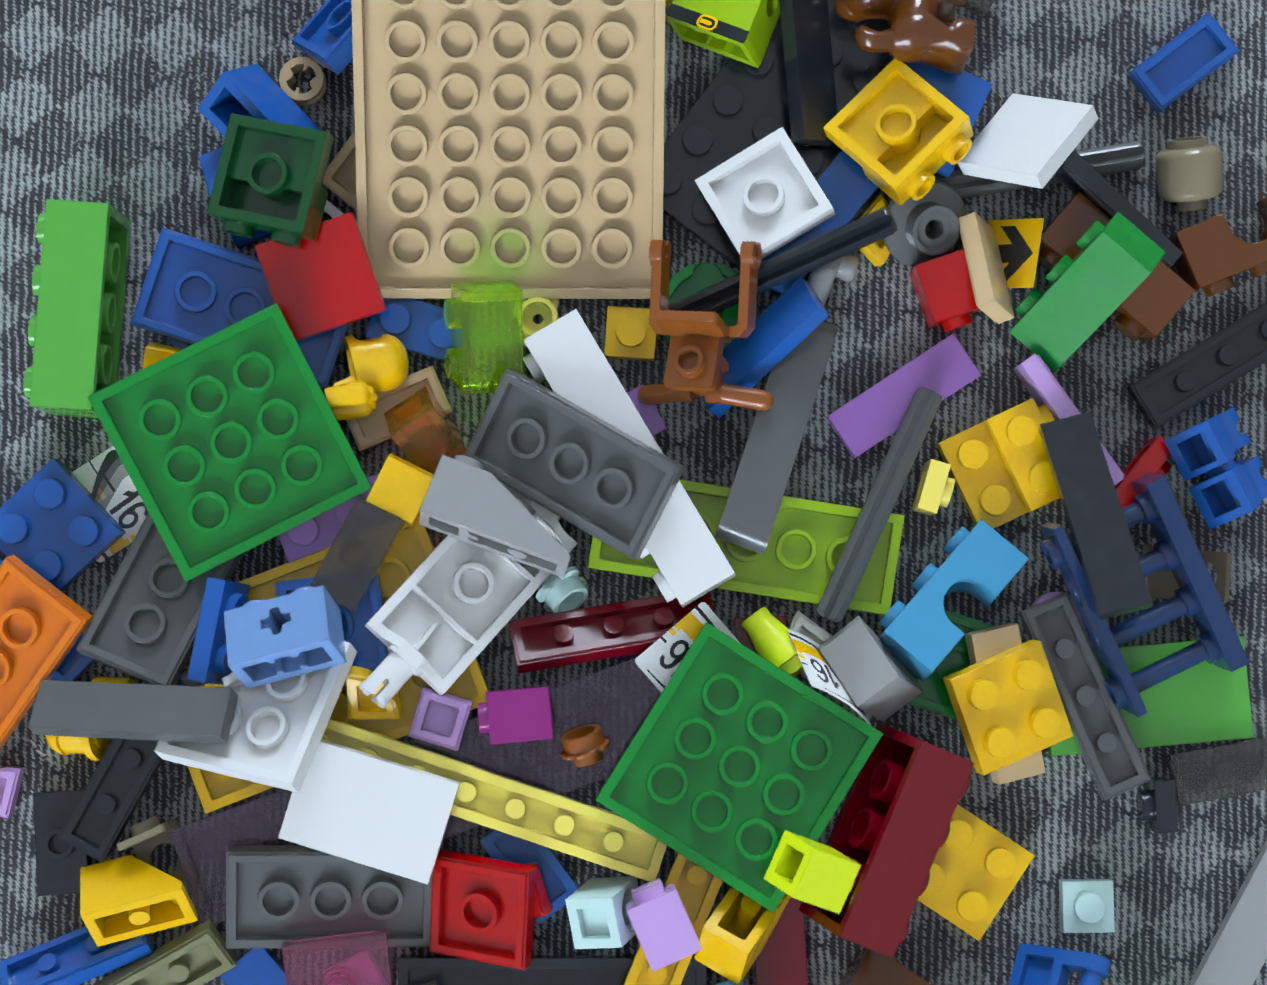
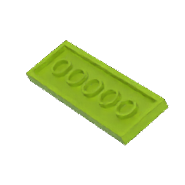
[588,479,905,615]

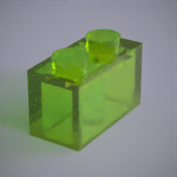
[444,280,523,394]

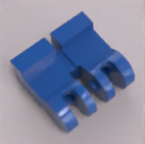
[1164,407,1267,530]

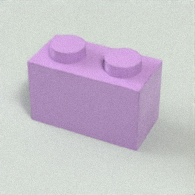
[626,878,702,972]

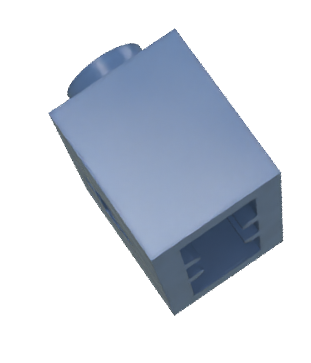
[224,585,347,689]

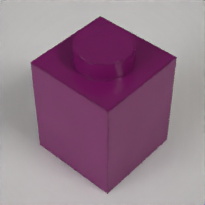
[478,685,555,745]

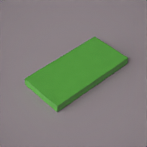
[1048,636,1254,756]

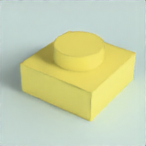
[911,459,955,516]

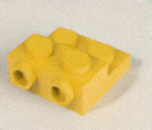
[823,58,974,206]
[936,398,1060,529]

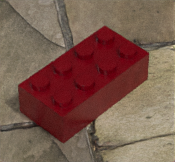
[799,722,974,958]

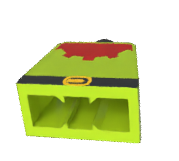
[665,0,780,68]

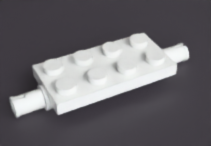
[359,482,578,708]

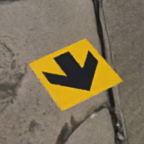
[989,218,1044,288]

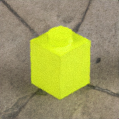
[763,830,861,914]

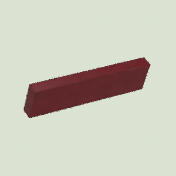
[508,592,714,674]

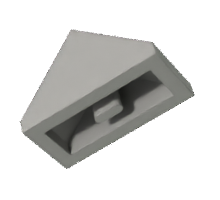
[819,616,923,721]

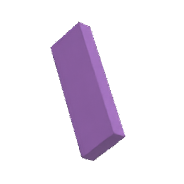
[826,333,981,459]

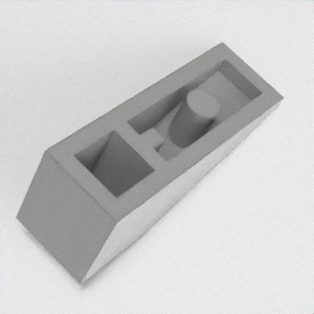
[419,455,571,578]

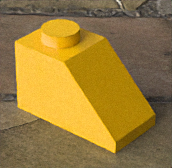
[80,855,198,947]
[694,886,791,985]

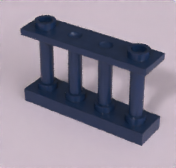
[1040,473,1250,717]

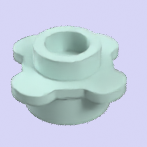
[536,566,588,613]

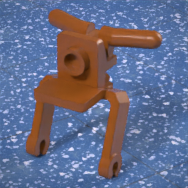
[637,239,774,411]

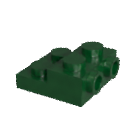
[206,113,334,248]

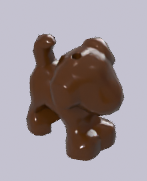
[835,0,976,75]

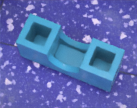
[879,519,1029,682]

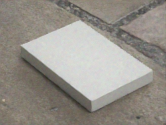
[278,739,460,884]

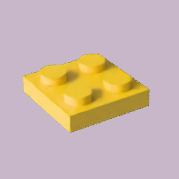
[943,639,1074,775]
[918,804,1035,941]

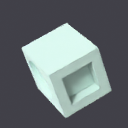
[565,876,638,949]

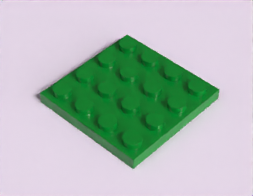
[88,303,372,582]
[595,622,883,913]

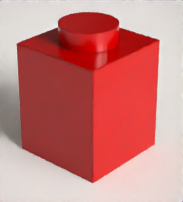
[909,249,980,333]

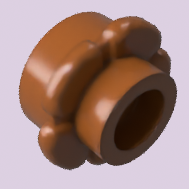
[560,724,610,767]

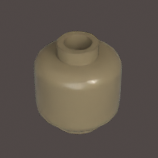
[1155,136,1224,212]

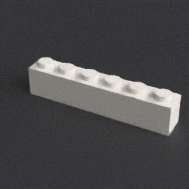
[522,309,735,608]

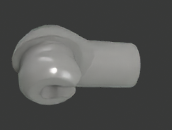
[807,255,859,306]

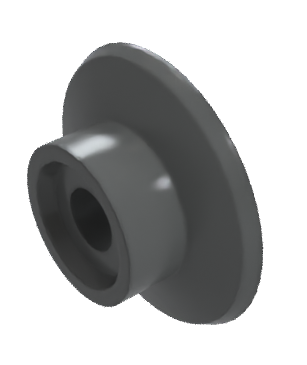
[883,180,966,267]

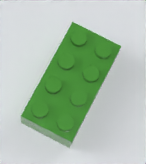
[24,199,131,418]

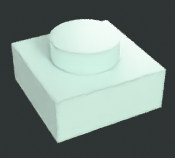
[1058,879,1115,933]

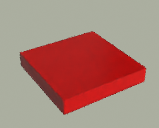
[255,212,387,342]
[429,849,536,970]

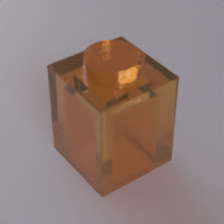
[384,386,466,474]

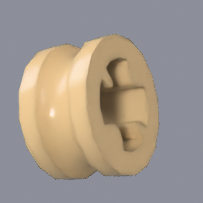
[279,56,327,107]

